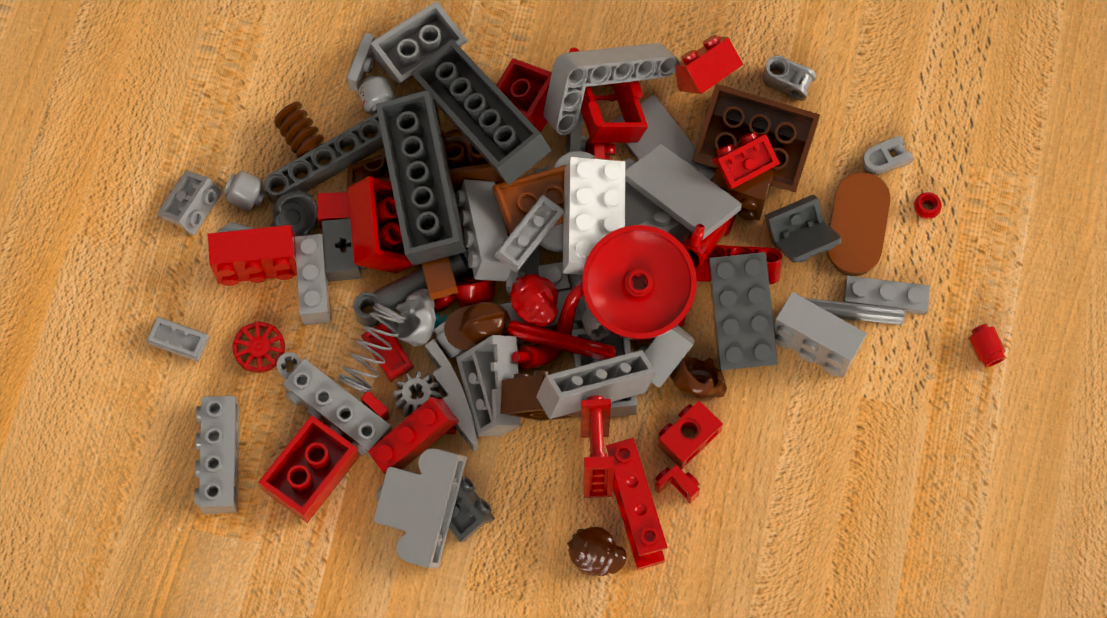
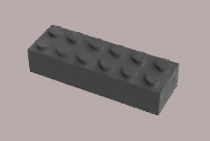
[411,39,552,186]
[376,90,467,265]

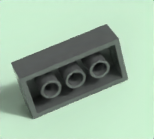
[708,252,778,370]

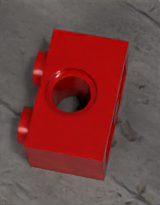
[658,401,723,469]

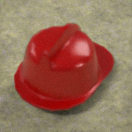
[456,277,496,308]

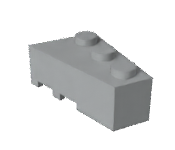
[456,335,521,436]

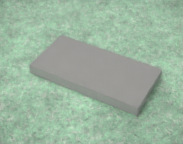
[610,95,715,181]
[625,144,742,240]

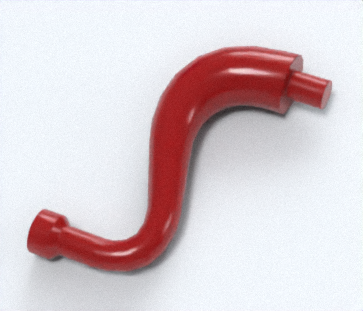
[512,282,583,369]

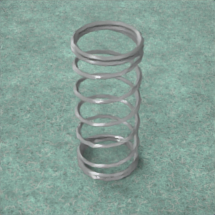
[338,303,406,393]

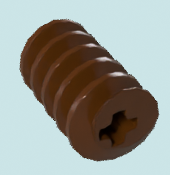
[274,101,324,158]

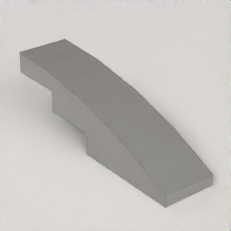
[425,339,479,452]

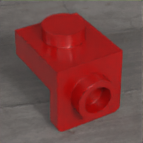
[654,464,700,503]

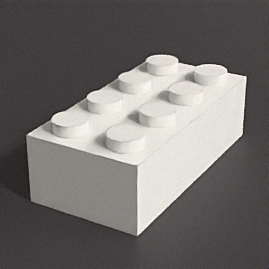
[563,157,625,275]

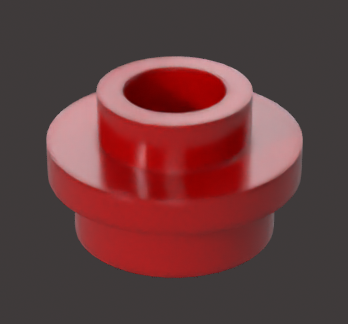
[914,192,942,219]

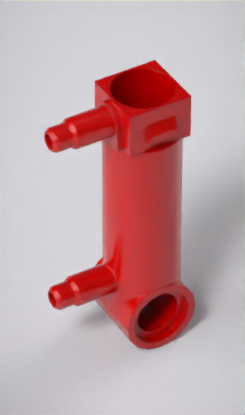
[682,214,736,274]

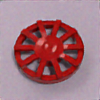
[233,321,285,373]

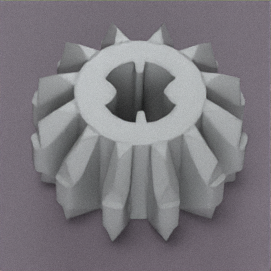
[393,371,441,417]

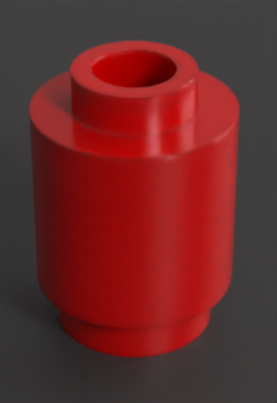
[969,324,1006,368]

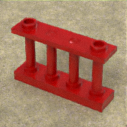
[581,395,614,498]
[606,437,668,570]

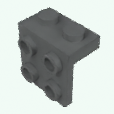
[764,194,842,263]

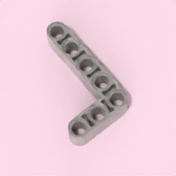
[543,43,679,135]

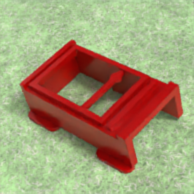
[569,48,648,144]

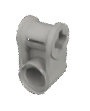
[762,56,817,101]

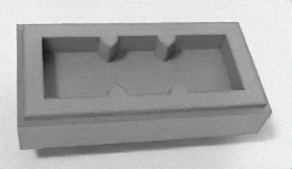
[346,33,375,92]
[146,317,210,362]

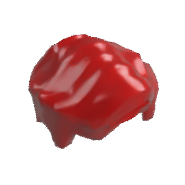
[510,273,558,327]

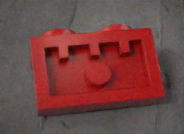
[711,131,780,189]

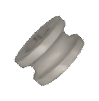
[277,352,302,379]

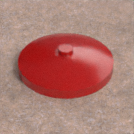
[582,225,697,340]

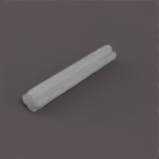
[805,298,905,325]

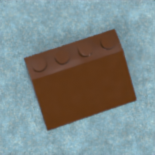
[692,84,820,193]

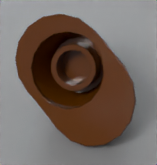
[444,302,511,350]

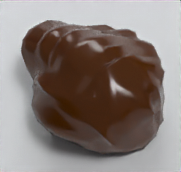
[670,357,727,398]
[567,527,627,577]

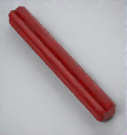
[507,320,616,360]

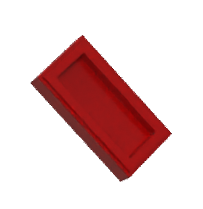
[361,323,414,383]

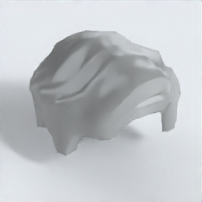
[396,289,436,347]

